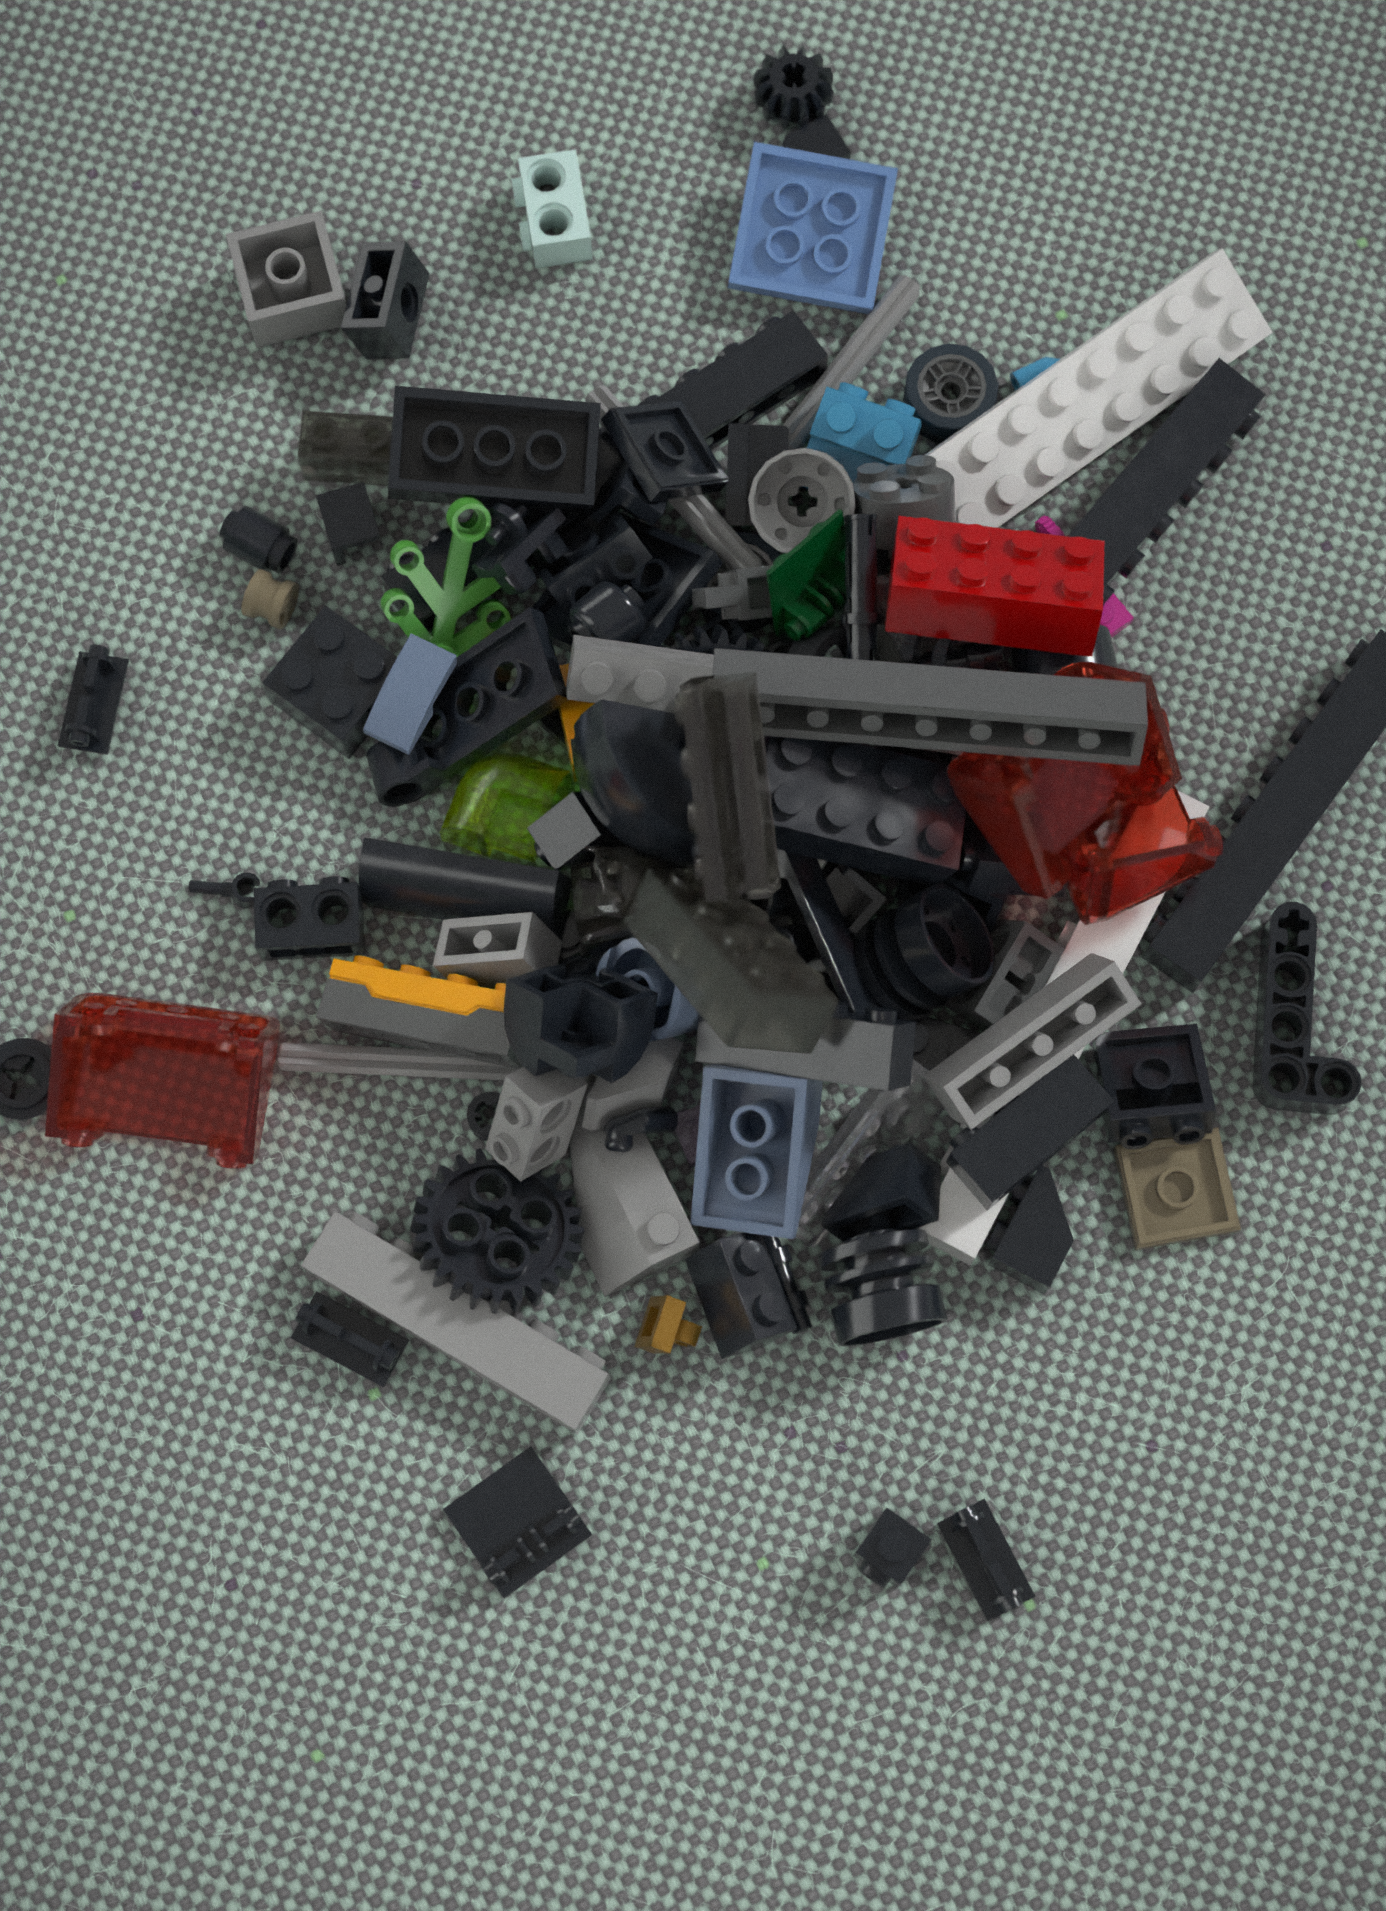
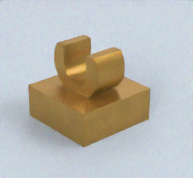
[634,1295,702,1354]

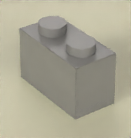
[433,912,562,989]

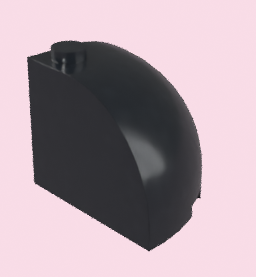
[571,699,743,866]

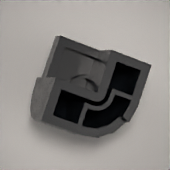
[504,964,658,1084]

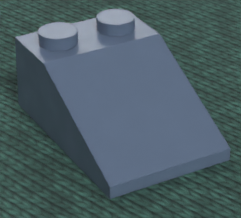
[690,1064,823,1239]

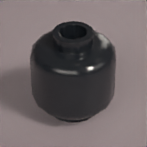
[567,582,645,643]

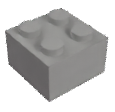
[226,210,346,348]

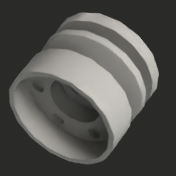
[748,448,856,553]

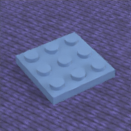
[728,142,898,314]

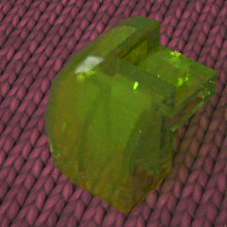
[439,753,572,863]

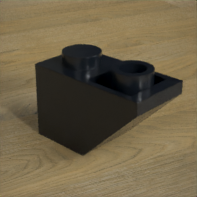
[986,1165,1074,1294]

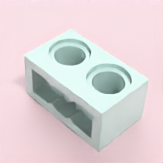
[511,149,593,269]

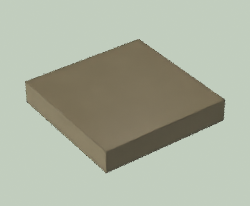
[1113,1127,1241,1251]

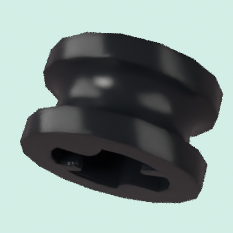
[466,1091,500,1142]

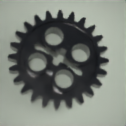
[410,1148,584,1314]

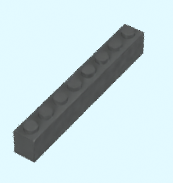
[708,648,1148,766]

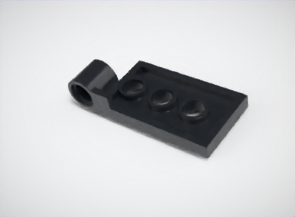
[366,607,569,807]

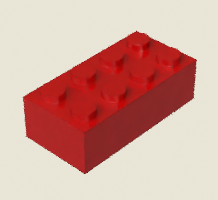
[885,516,1105,657]

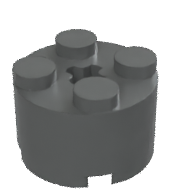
[853,455,956,559]

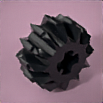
[753,44,834,131]

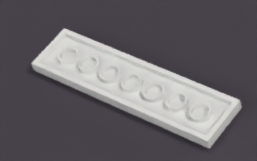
[925,248,1273,528]

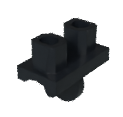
[471,503,568,594]

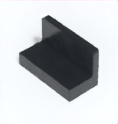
[725,423,789,526]

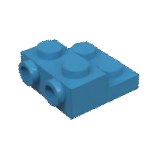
[799,382,922,491]

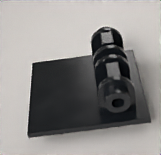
[443,1446,592,1599]

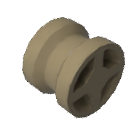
[241,569,300,630]

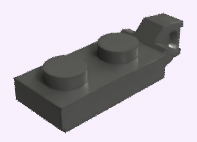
[692,566,773,621]

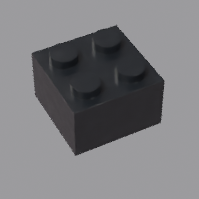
[262,605,397,759]

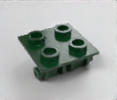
[766,509,846,641]

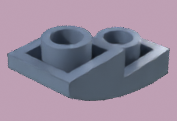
[363,633,457,755]

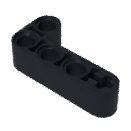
[1252,902,1362,1115]

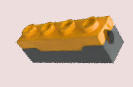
[316,955,523,1069]

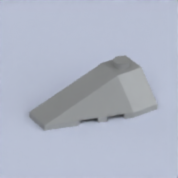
[569,1073,699,1297]

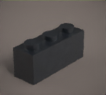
[946,1055,1114,1211]

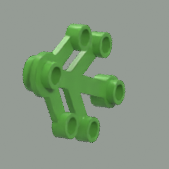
[380,496,511,657]

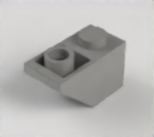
[582,1037,684,1131]

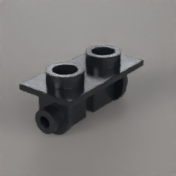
[58,644,129,755]
[291,1291,410,1387]
[937,1498,1036,1622]

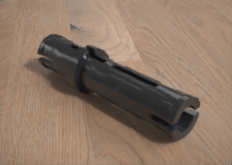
[841,514,882,661]

